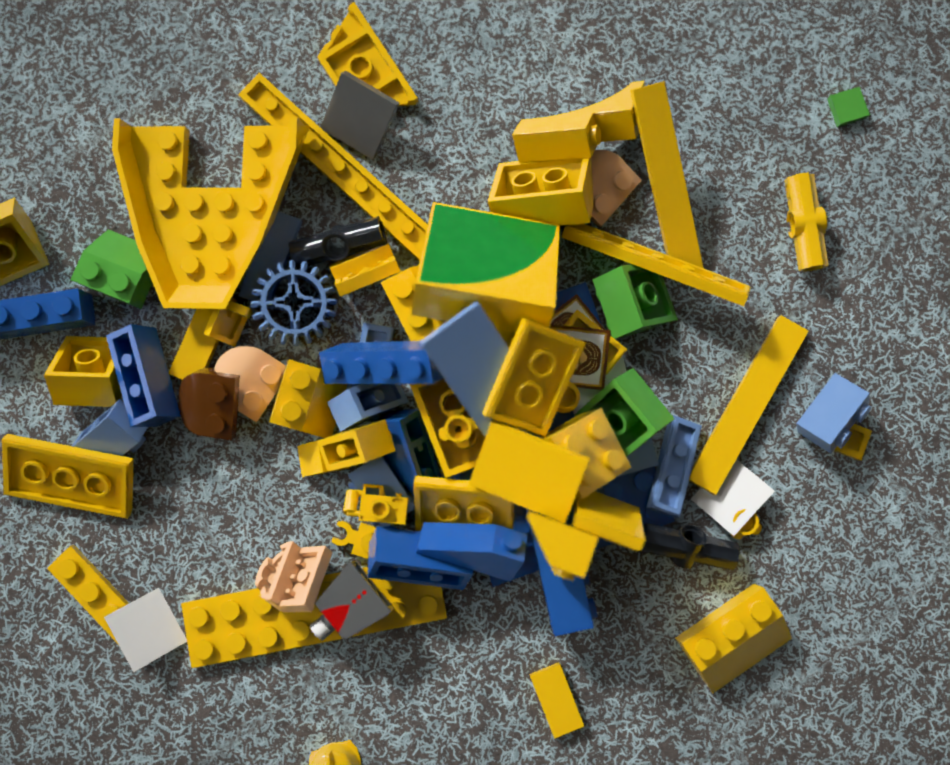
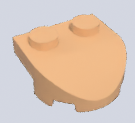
[590,149,642,226]
[214,345,286,423]
[255,541,333,612]

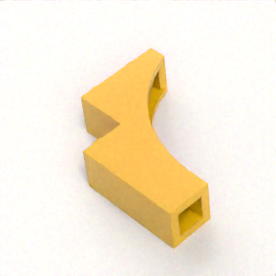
[512,81,645,163]

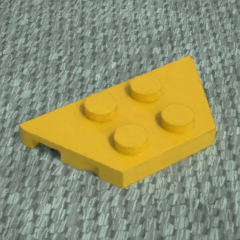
[317,2,418,107]

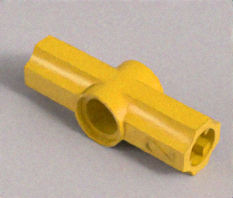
[784,172,829,272]

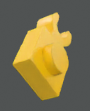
[331,521,376,559]

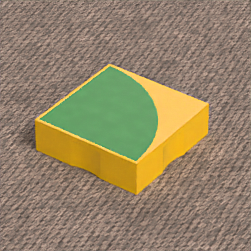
[411,202,560,333]

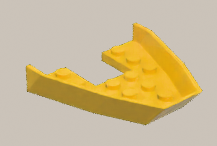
[112,117,309,309]

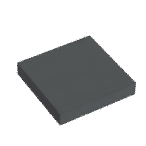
[320,71,400,160]

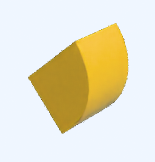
[297,440,350,477]

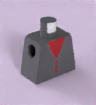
[310,560,394,641]

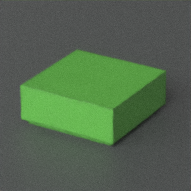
[827,86,870,127]

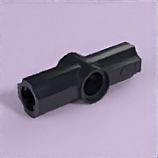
[288,216,388,269]
[638,523,740,570]

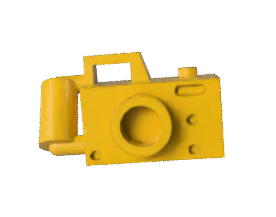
[343,484,409,525]

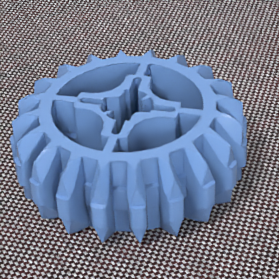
[250,260,337,346]

